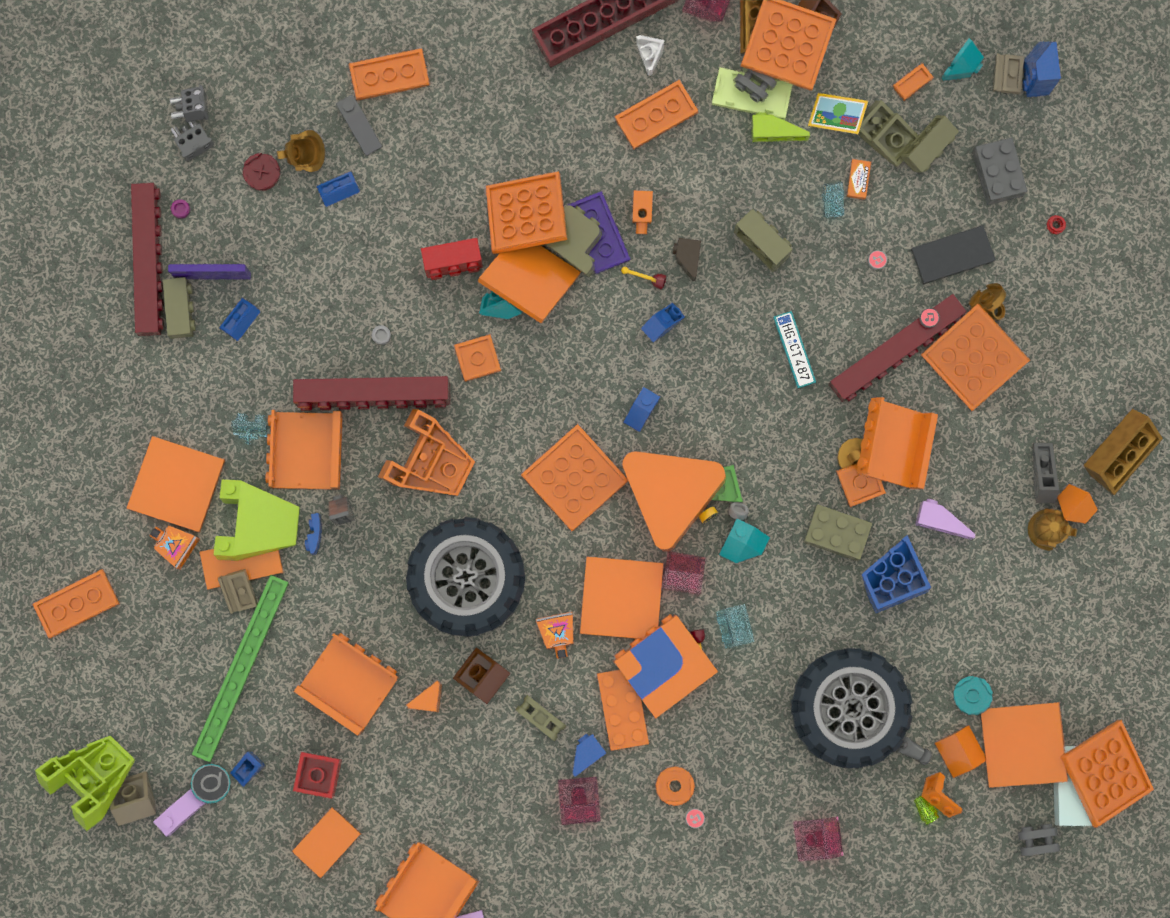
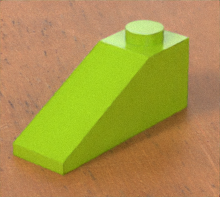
[751,112,810,142]

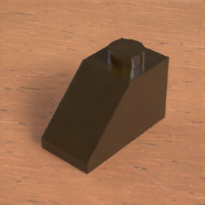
[672,238,701,281]

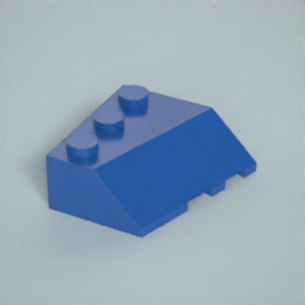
[1022,41,1061,97]
[862,535,931,614]

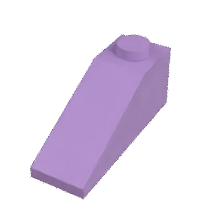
[915,499,975,540]
[154,789,205,836]

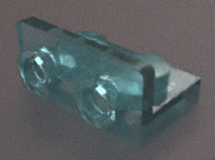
[716,604,755,649]

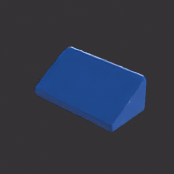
[317,171,360,207]
[219,298,260,341]

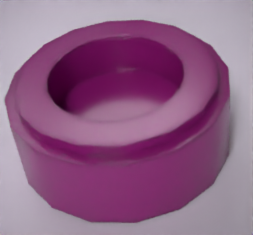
[171,199,190,219]

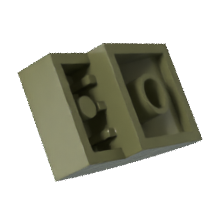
[858,100,918,167]

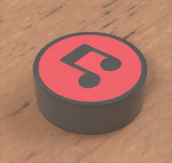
[919,308,939,328]

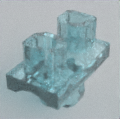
[822,181,844,218]
[231,413,268,445]

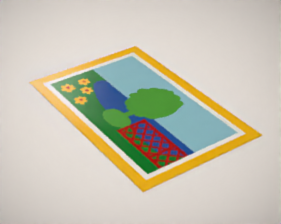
[808,93,868,134]

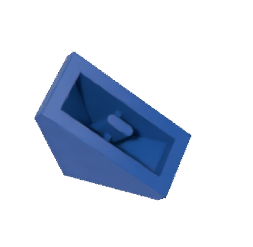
[230,752,265,787]

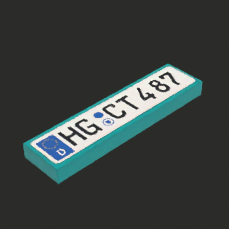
[773,311,816,389]

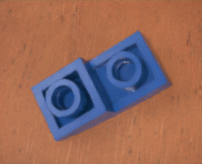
[305,513,322,555]

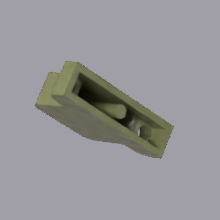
[545,205,602,278]

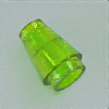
[913,796,940,825]

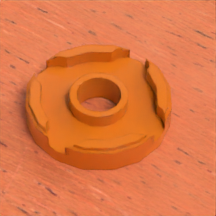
[656,766,695,806]

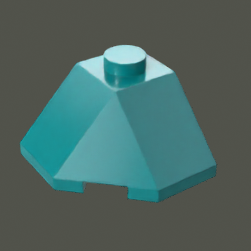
[941,39,984,81]
[479,291,522,319]
[719,519,770,563]

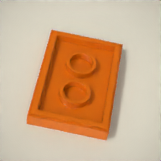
[292,807,361,878]

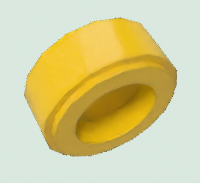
[699,507,718,523]

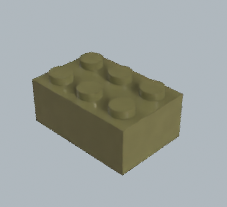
[734,209,793,272]
[803,504,872,561]

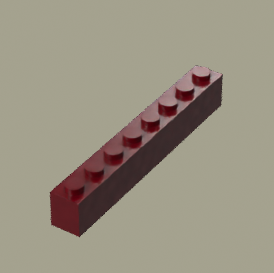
[131,183,164,336]
[829,294,967,402]

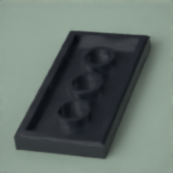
[911,225,996,285]

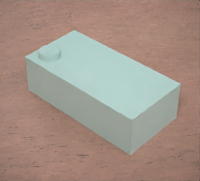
[1053,746,1092,826]

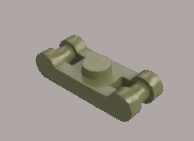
[515,695,566,741]

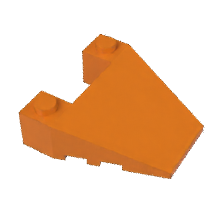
[378,409,475,496]

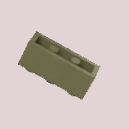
[900,115,959,173]
[163,277,196,339]

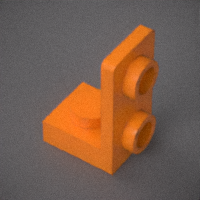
[921,772,962,818]

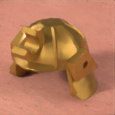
[277,130,325,172]
[1028,509,1078,551]

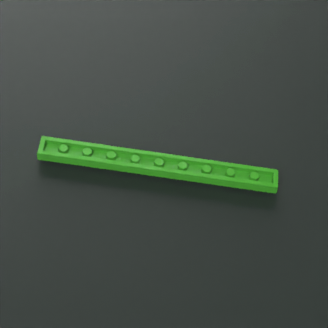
[192,575,289,762]

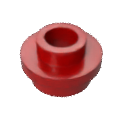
[1047,215,1066,234]

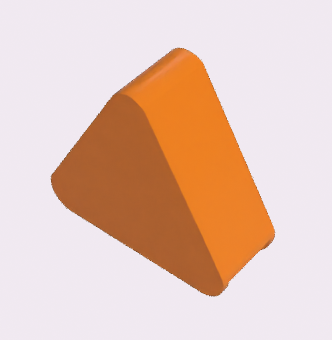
[623,452,726,551]

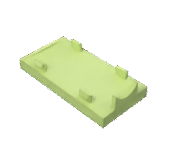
[712,68,793,120]

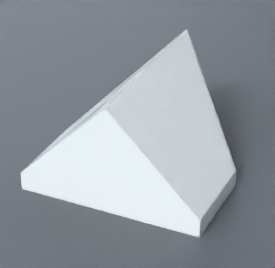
[636,35,664,76]

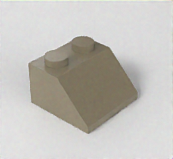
[110,771,156,826]

